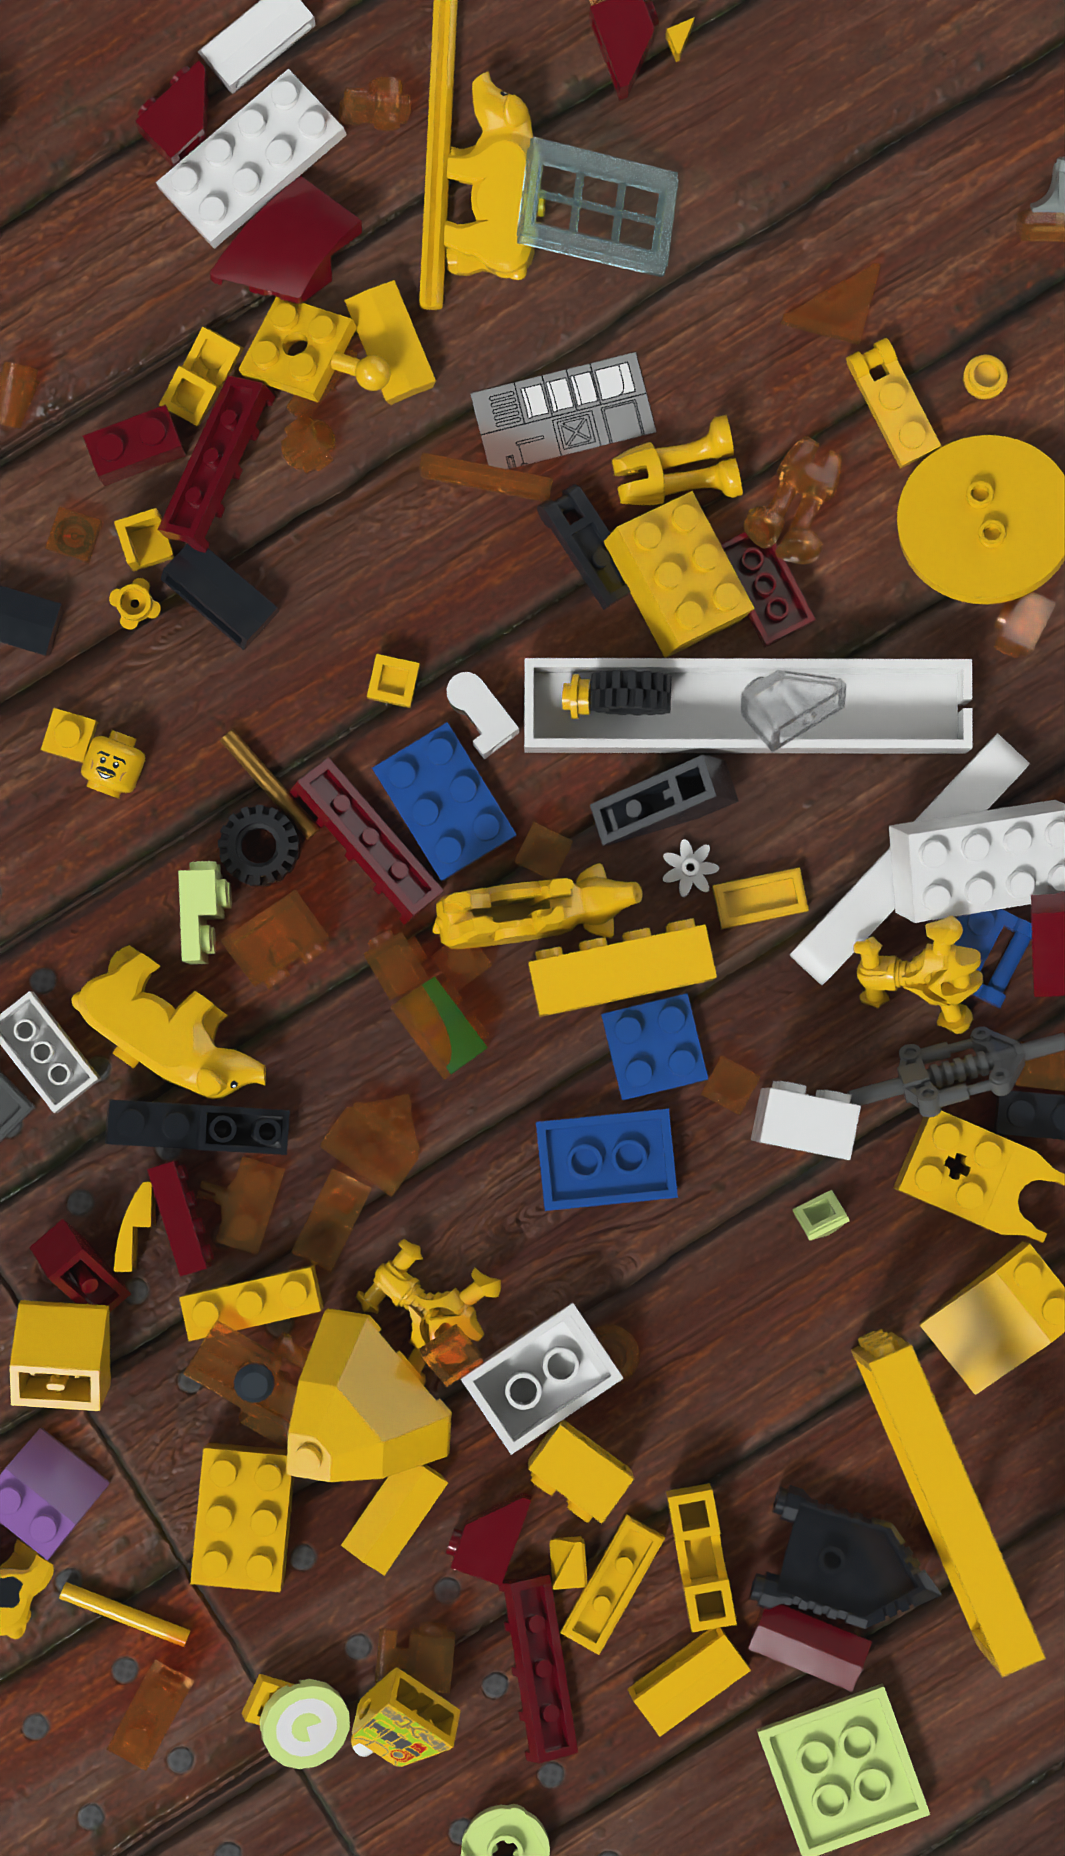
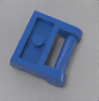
[954,909,1032,1008]

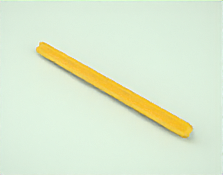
[419,0,458,310]

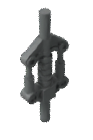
[848,1027,1065,1117]

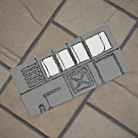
[470,352,656,473]

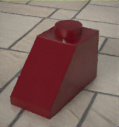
[589,0,659,101]
[29,1219,131,1313]
[445,1492,531,1586]

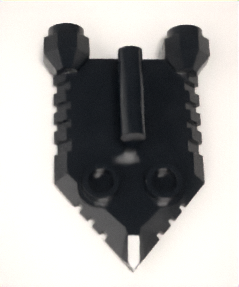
[749,1485,942,1629]

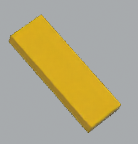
[560,1514,665,1655]

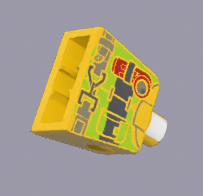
[351,1667,461,1767]

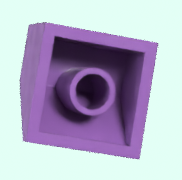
[0,1427,111,1560]

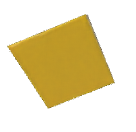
[665,17,695,62]

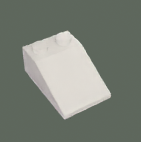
[460,1303,623,1455]

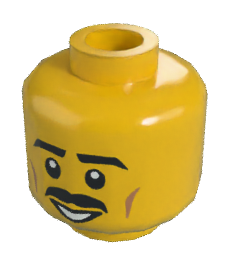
[81,730,145,799]

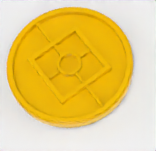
[897,435,1065,604]

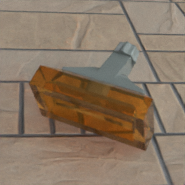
[1016,156,1065,241]

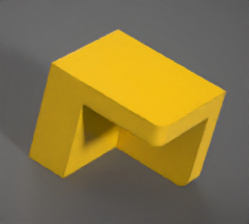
[114,508,175,572]

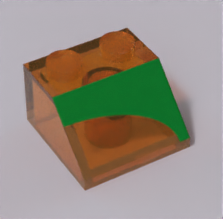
[390,976,490,1080]

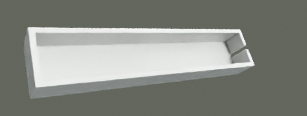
[524,658,973,754]

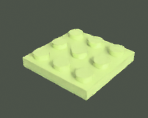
[756,1684,930,1856]

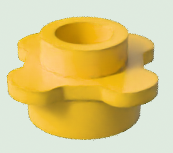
[109,578,161,630]

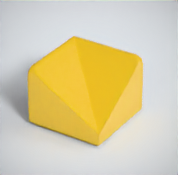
[549,1536,587,1589]

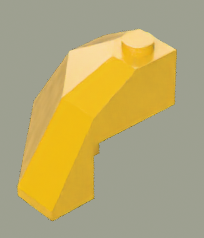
[287,1308,452,1482]

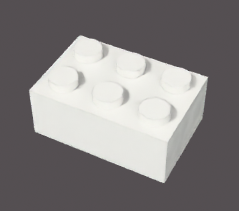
[751,1081,861,1160]

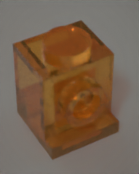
[993,592,1056,658]

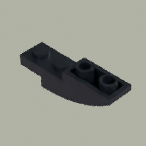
[105,1099,290,1155]

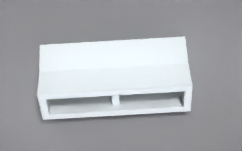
[198,0,316,94]

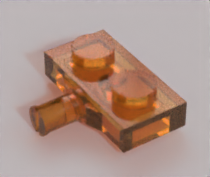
[196,1155,285,1255]

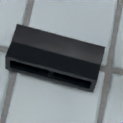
[161,543,279,650]
[0,586,64,656]

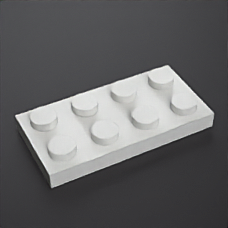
[156,69,347,249]

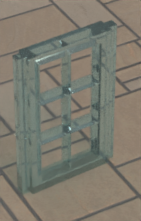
[516,137,679,277]

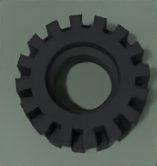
[590,670,672,716]
[218,805,300,887]

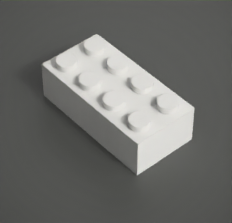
[889,800,1065,923]

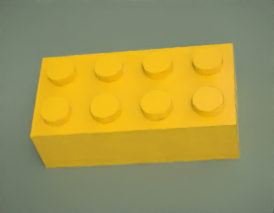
[528,918,717,1017]

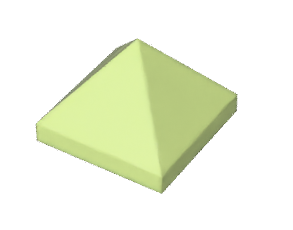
[792,1190,850,1241]

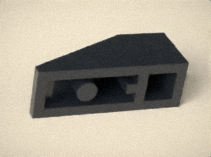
[590,755,739,846]

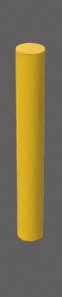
[59,1582,191,1647]

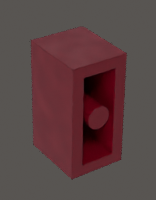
[83,404,187,486]

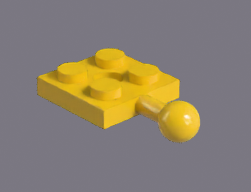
[238,296,391,402]

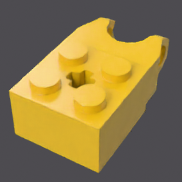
[893,1110,1065,1243]

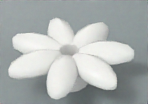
[663,839,719,897]

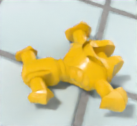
[853,915,983,1034]
[356,1239,501,1385]

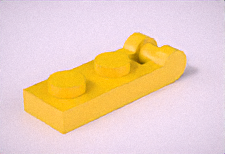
[846,338,941,469]

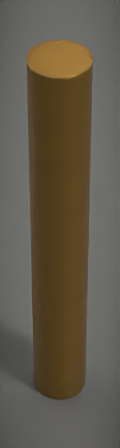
[220,730,321,840]

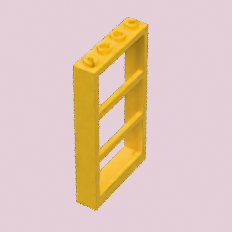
[851,1329,1045,1677]

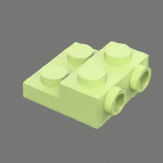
[178,861,232,965]

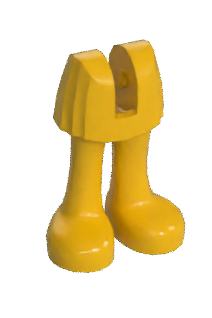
[611,415,743,505]

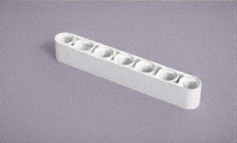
[790,733,1030,985]

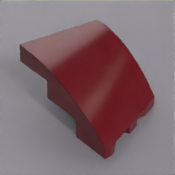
[210,176,362,304]

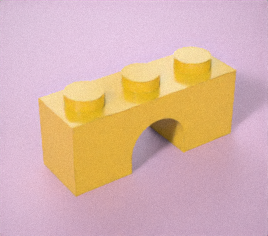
[179,1265,324,1341]
[666,1483,737,1633]

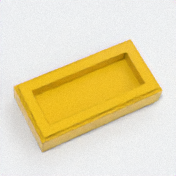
[712,867,809,930]

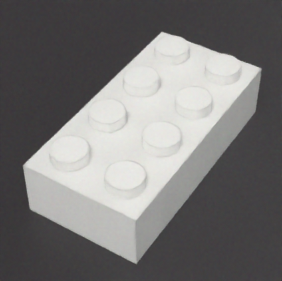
[0,991,101,1113]

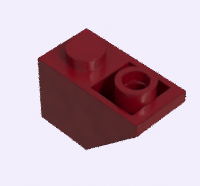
[135,60,209,167]

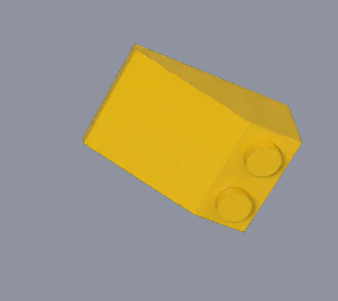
[919,1241,1065,1395]

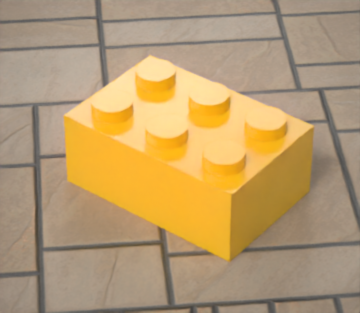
[604,491,755,658]
[190,1442,294,1592]

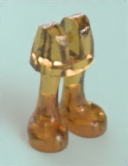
[744,436,843,564]

